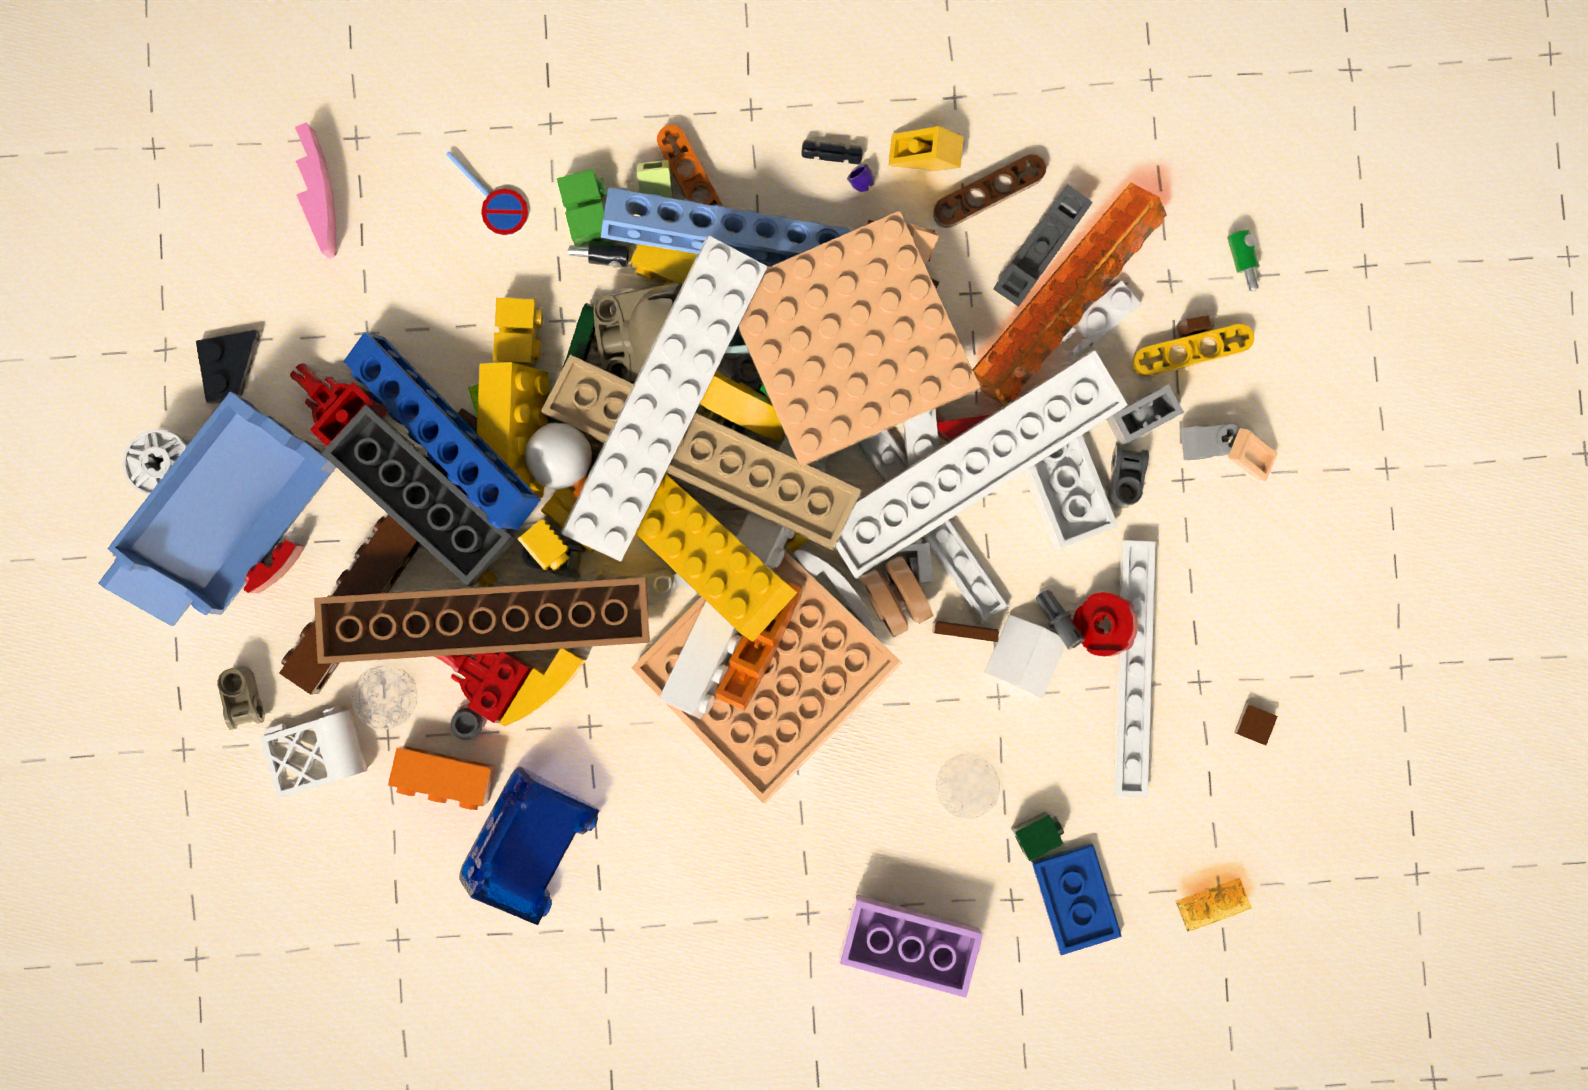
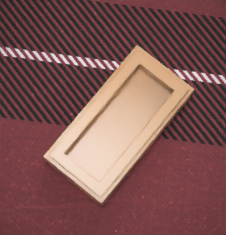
[1228,428,1278,481]

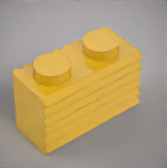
[518,519,570,570]

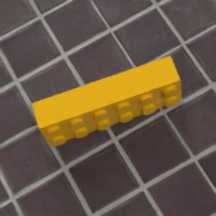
[635,472,797,642]

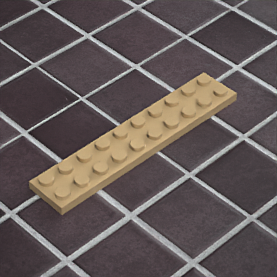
[541,355,862,550]

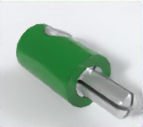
[1227,230,1260,292]

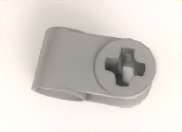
[1180,424,1241,461]

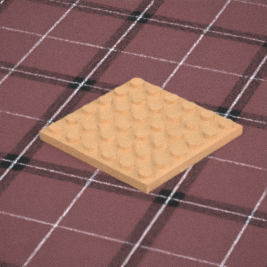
[738,211,980,468]
[631,549,902,804]

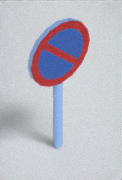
[446,151,528,236]

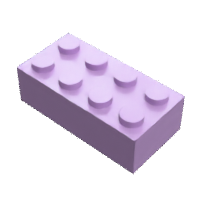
[839,894,983,998]

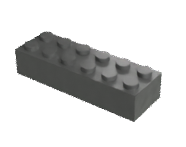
[321,405,517,586]

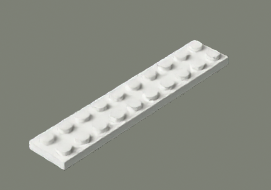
[561,236,768,561]
[835,350,1128,578]

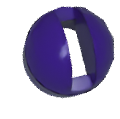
[847,164,875,192]

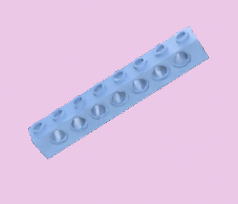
[601,187,854,267]

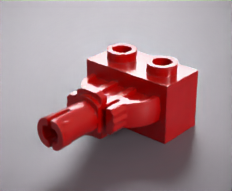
[290,363,389,446]
[434,652,535,723]

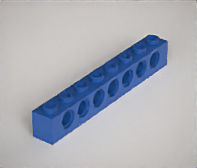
[343,332,541,530]

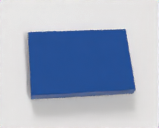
[1031,843,1122,956]

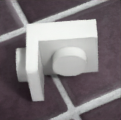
[897,538,933,583]

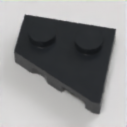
[195,330,260,404]

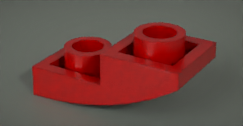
[243,539,305,594]

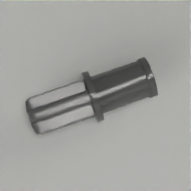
[1036,589,1085,650]

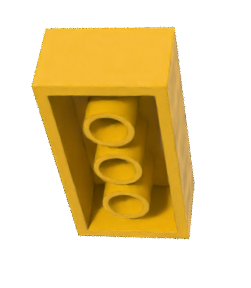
[477,362,550,498]

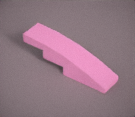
[295,122,336,259]

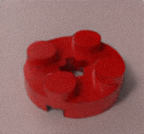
[1073,592,1138,657]

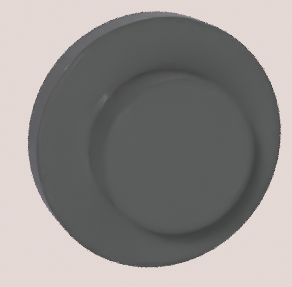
[450,708,483,740]

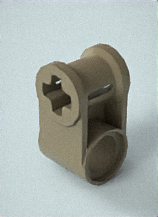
[217,666,265,730]

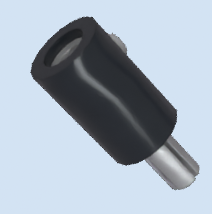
[568,240,629,268]

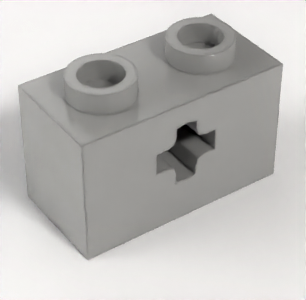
[1106,384,1184,445]

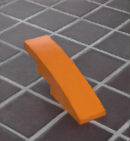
[715,579,803,711]

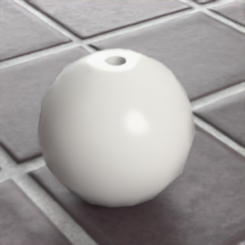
[525,423,592,489]

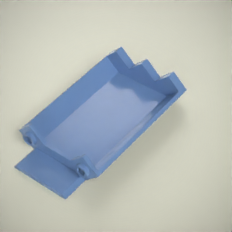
[98,391,336,626]

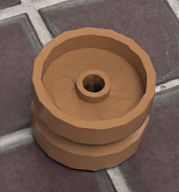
[860,555,934,638]

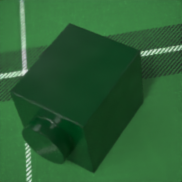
[1011,812,1064,861]

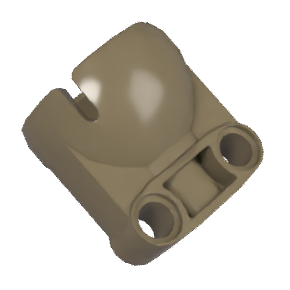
[593,282,683,384]

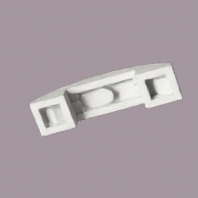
[793,549,876,637]

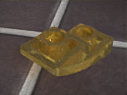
[1175,878,1252,932]

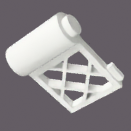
[260,705,368,799]

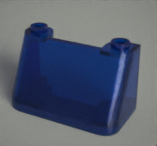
[459,766,600,926]

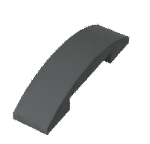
[993,184,1093,307]

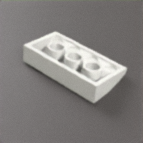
[1023,435,1118,551]

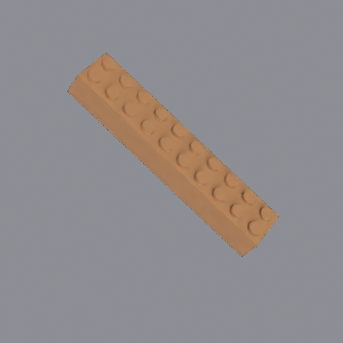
[314,577,650,664]

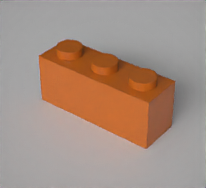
[388,745,496,810]

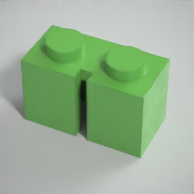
[556,169,607,245]

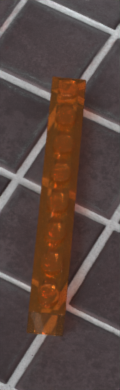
[972,182,1167,406]

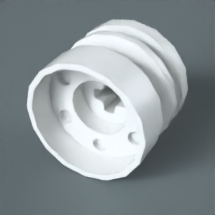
[122,429,192,496]

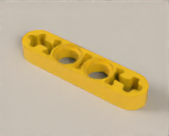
[1131,324,1255,377]

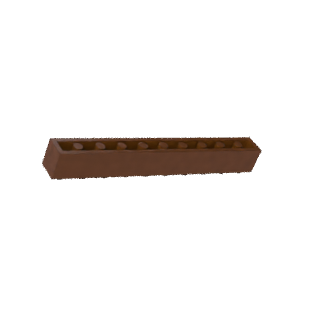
[279,408,477,695]

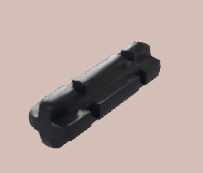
[801,139,863,164]

